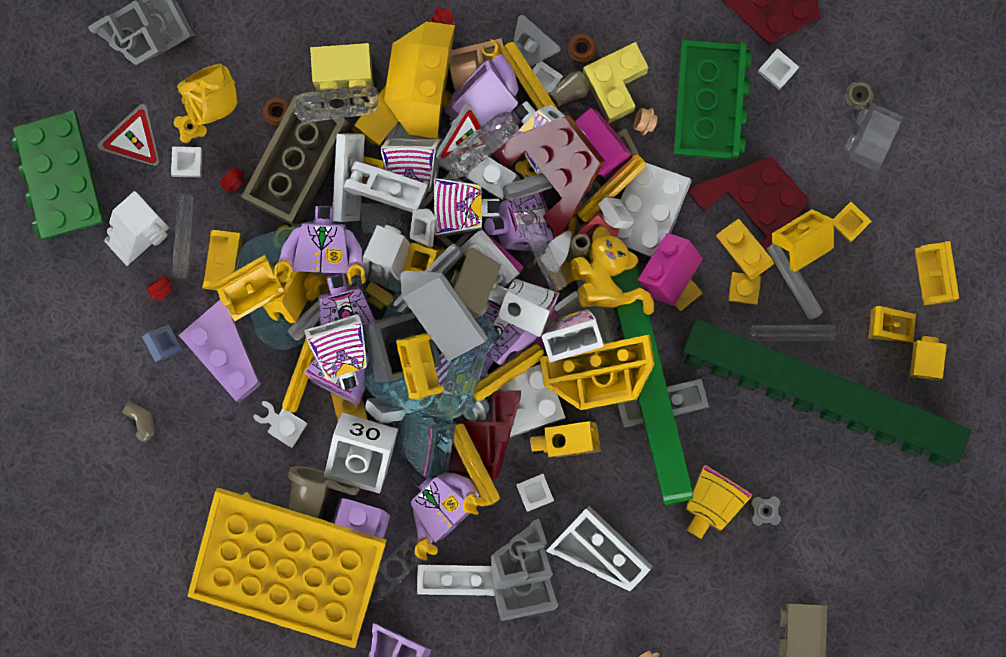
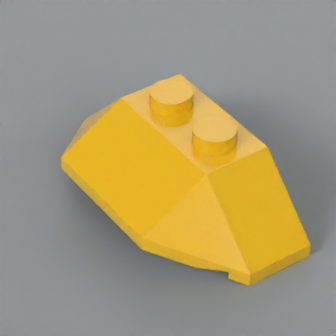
[384,21,455,139]
[540,335,655,410]

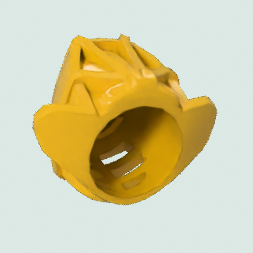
[177,64,238,125]

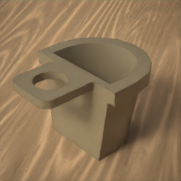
[288,466,361,520]

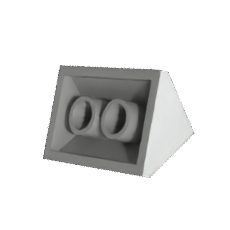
[400,271,488,362]

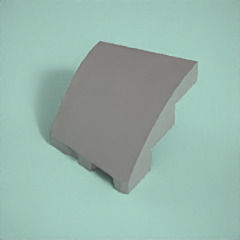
[88,0,195,65]
[491,519,558,621]

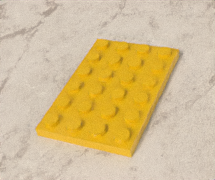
[187,488,387,649]

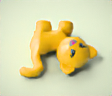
[570,226,655,315]

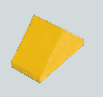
[868,306,916,343]

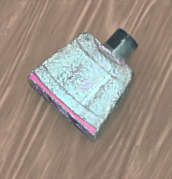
[395,409,456,478]

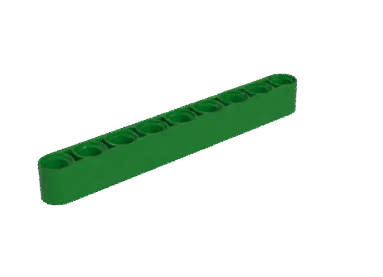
[611,250,693,506]

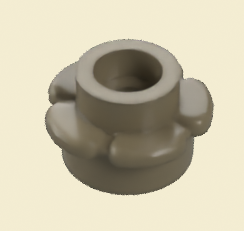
[845,82,874,110]

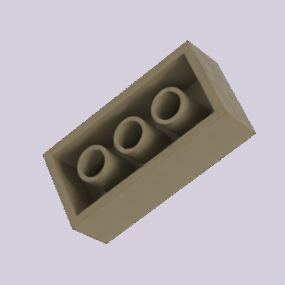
[241,95,352,228]

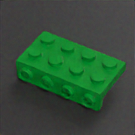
[673,40,751,160]
[12,110,105,241]

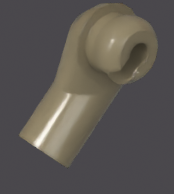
[122,401,156,442]

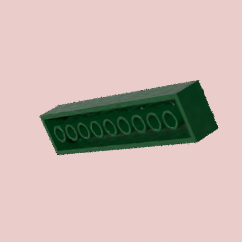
[680,319,972,468]

